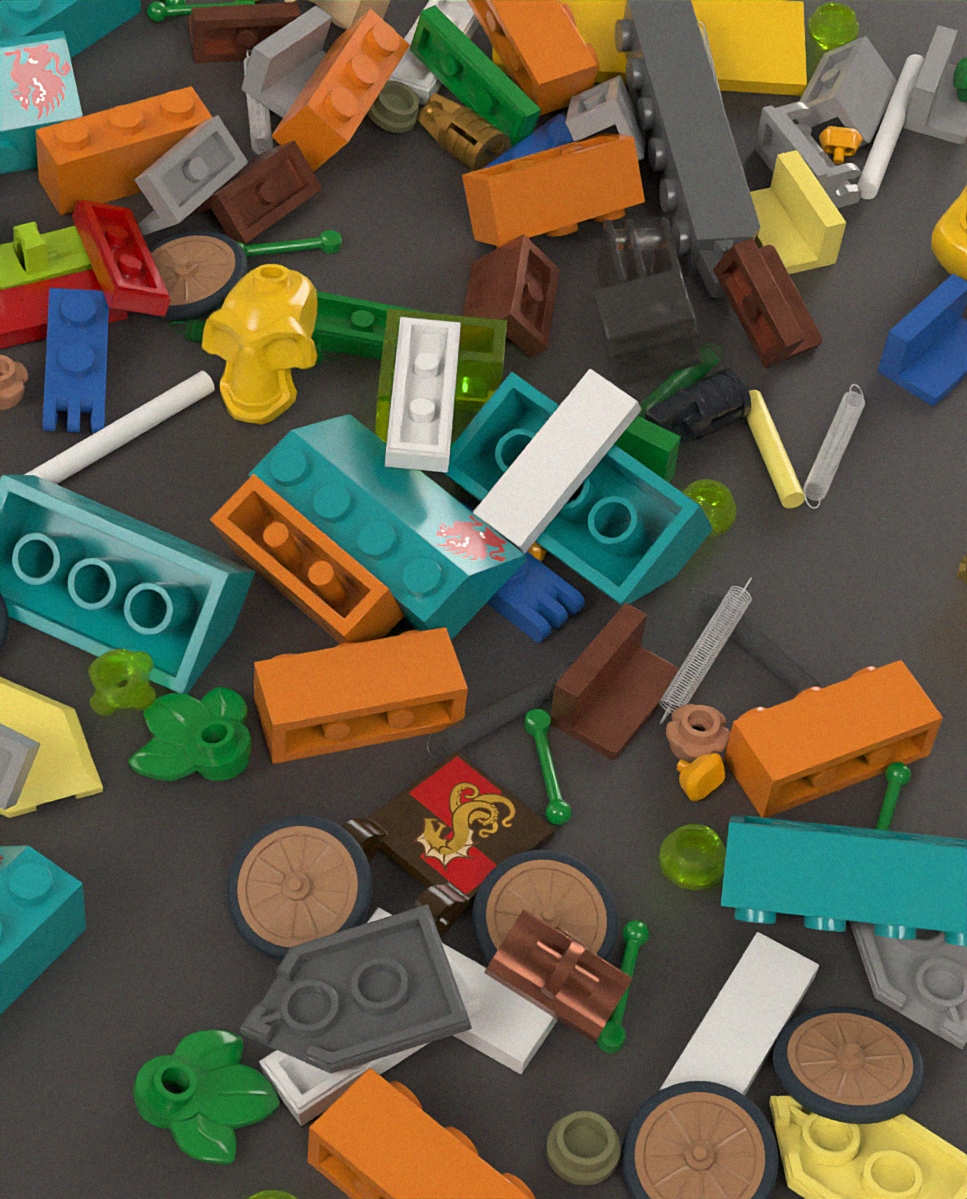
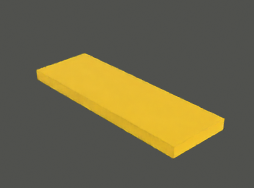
[492,0,807,96]

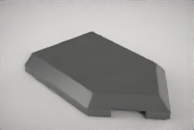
[240,904,472,1074]

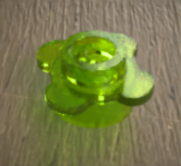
[88,649,156,716]

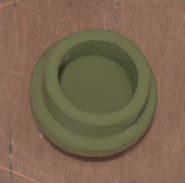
[367,81,419,133]
[546,1111,621,1185]

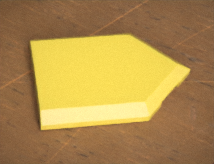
[0,677,103,818]
[769,1096,967,1199]

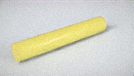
[746,390,805,509]

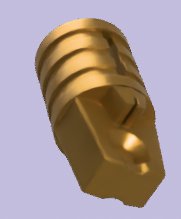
[416,93,511,172]

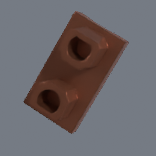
[484,909,633,1043]

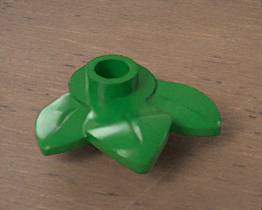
[128,686,253,781]
[133,1029,280,1165]

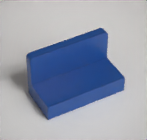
[877,274,967,405]

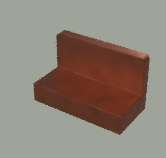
[188,2,301,64]
[189,140,323,244]
[459,234,560,358]
[713,238,823,368]
[550,602,682,760]

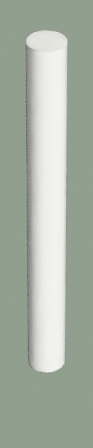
[857,54,925,199]
[25,371,214,484]

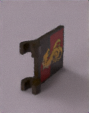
[341,751,556,939]

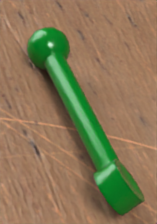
[147,0,255,22]
[236,230,342,258]
[524,709,572,826]
[875,761,911,831]
[596,920,649,1053]

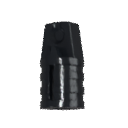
[645,369,751,444]

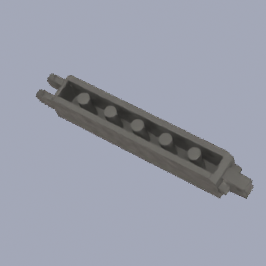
[615,0,760,298]

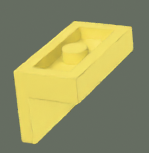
[750,150,846,274]

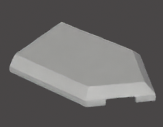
[849,921,967,1050]

